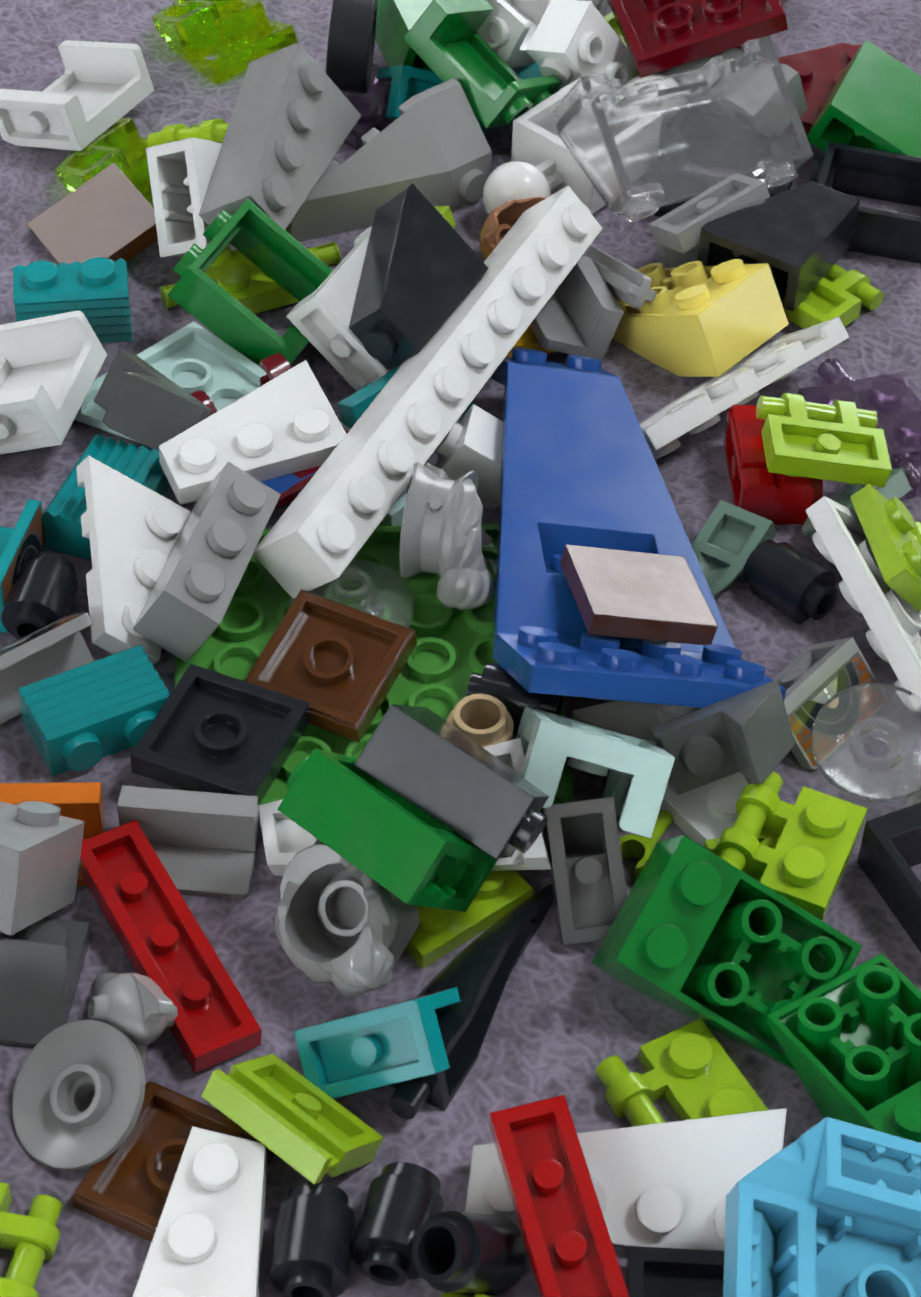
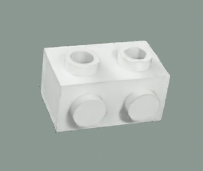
[526,0,636,96]

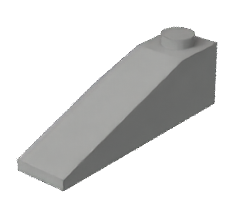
[286,78,492,242]

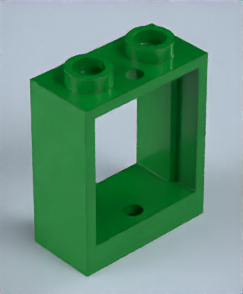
[168,199,333,366]
[277,748,498,912]

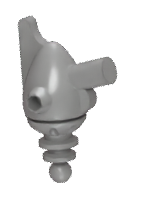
[88,972,178,1072]

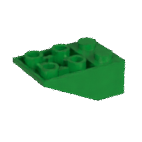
[591,835,862,1071]
[767,953,921,1143]

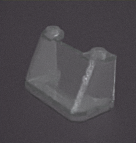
[550,36,813,222]

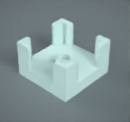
[516,705,675,838]

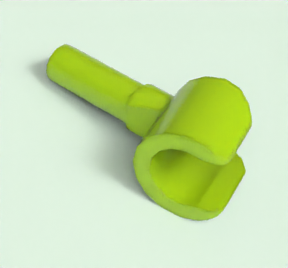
[619,810,674,882]

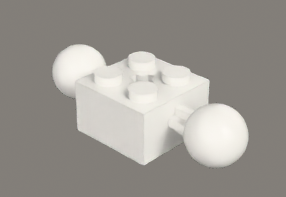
[483,73,683,215]

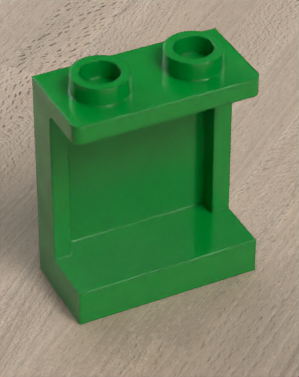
[403,0,562,128]

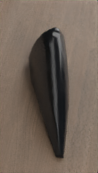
[389,884,554,1119]

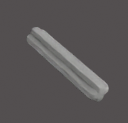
[582,246,657,309]

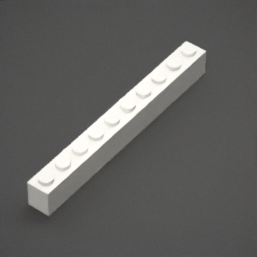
[253,185,603,599]

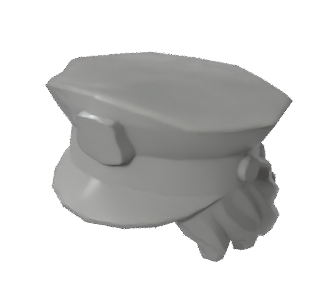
[399,462,495,610]
[275,844,420,996]

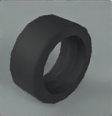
[326,0,378,94]

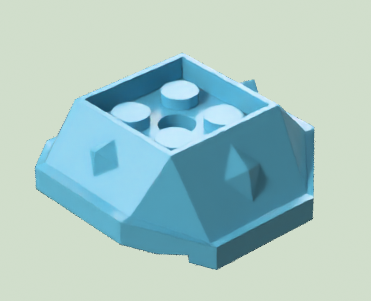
[723,1117,921,1297]

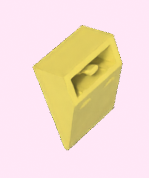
[612,259,789,377]

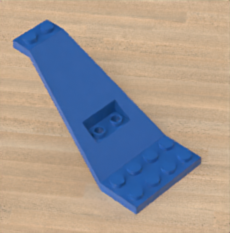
[490,348,786,708]

